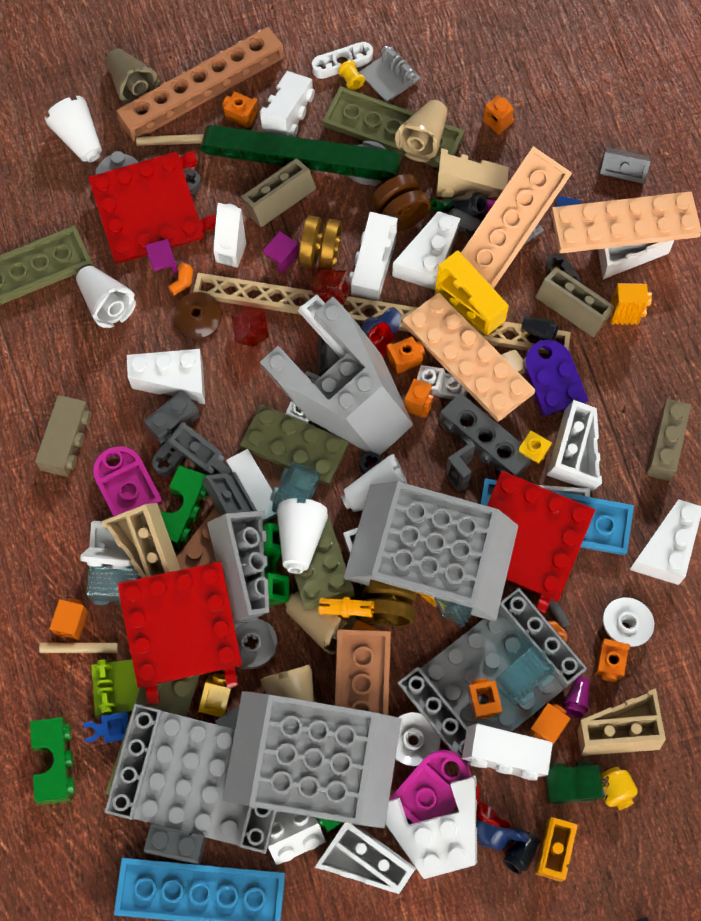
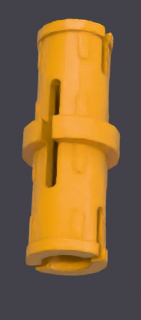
[319,597,374,618]

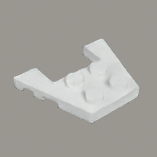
[385,776,477,879]

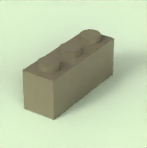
[241,158,316,227]
[535,267,615,338]
[35,395,92,477]
[646,399,691,482]

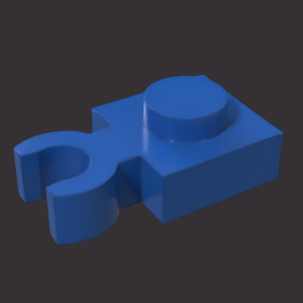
[82,712,129,743]

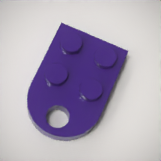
[523,340,589,417]

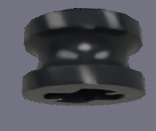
[360,452,382,474]

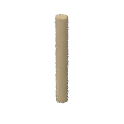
[136,134,204,146]
[39,643,119,653]

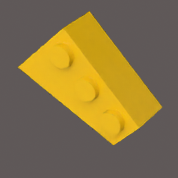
[434,250,509,336]

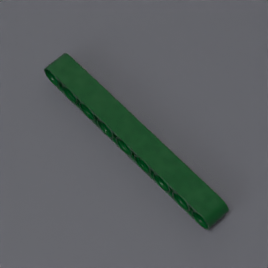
[200,125,402,181]

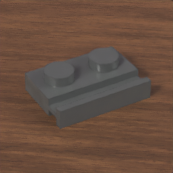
[202,472,257,516]

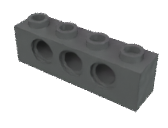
[439,393,533,477]

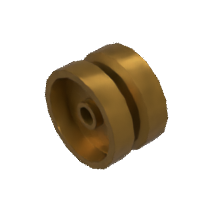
[299,215,342,272]
[358,579,417,627]

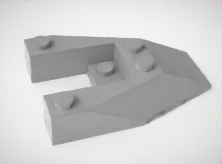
[260,297,413,456]

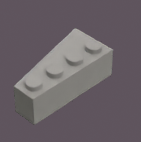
[207,510,269,622]

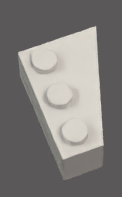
[260,71,315,137]
[392,211,460,290]
[348,212,398,301]
[598,240,674,279]
[127,349,205,405]
[546,400,602,492]
[630,499,701,585]
[462,724,553,780]
[315,823,416,894]

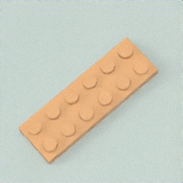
[461,146,572,289]
[551,191,701,253]
[402,292,535,422]

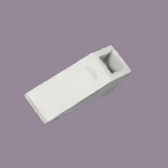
[214,203,246,268]

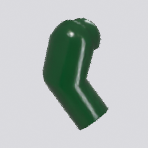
[430,198,454,213]

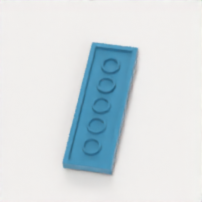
[480,478,634,556]
[114,858,285,921]

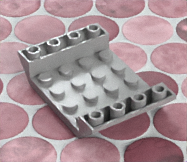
[343,481,518,622]
[397,588,587,766]
[222,691,402,828]
[104,704,276,854]

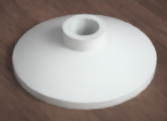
[603,598,654,647]
[395,712,440,766]

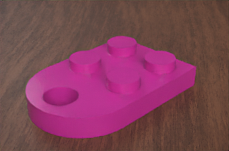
[93,446,163,516]
[389,750,472,823]

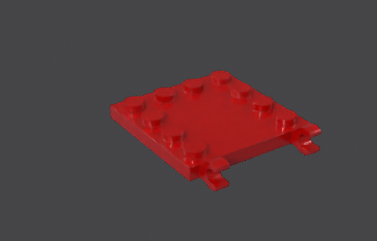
[88,151,216,265]
[487,471,596,616]
[117,561,243,705]

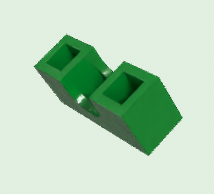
[160,466,208,550]
[263,523,289,607]
[30,717,76,805]

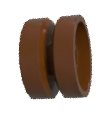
[371,174,431,232]

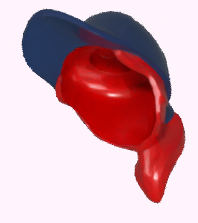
[361,307,401,357]
[476,784,528,851]

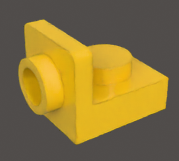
[518,431,552,463]
[198,674,232,717]

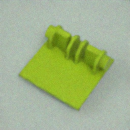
[91,659,140,717]

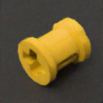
[338,60,365,90]

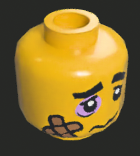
[601,767,638,810]

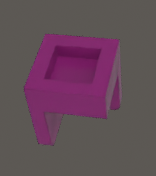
[263,231,299,274]
[145,239,178,274]

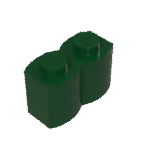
[544,761,604,805]

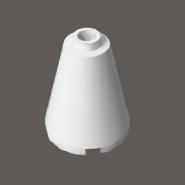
[44,96,102,163]
[76,266,136,328]
[341,454,407,512]
[277,498,328,574]

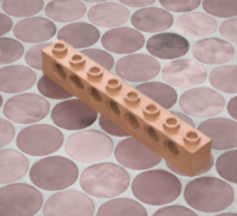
[116,27,284,142]

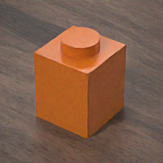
[49,598,88,641]
[528,703,571,746]

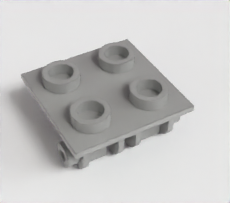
[359,46,421,103]

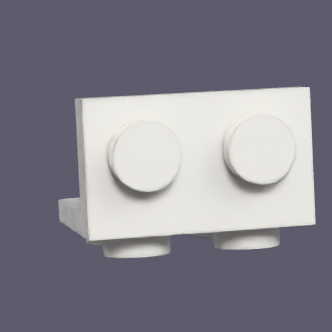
[80,521,132,569]
[268,811,326,866]

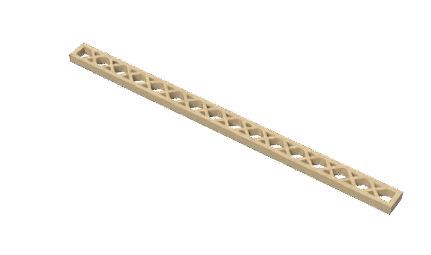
[193,273,571,354]

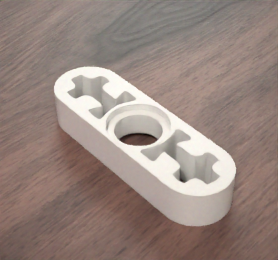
[312,42,373,79]

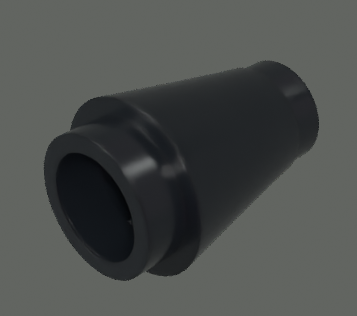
[452,192,488,216]
[521,316,559,341]
[503,832,540,875]

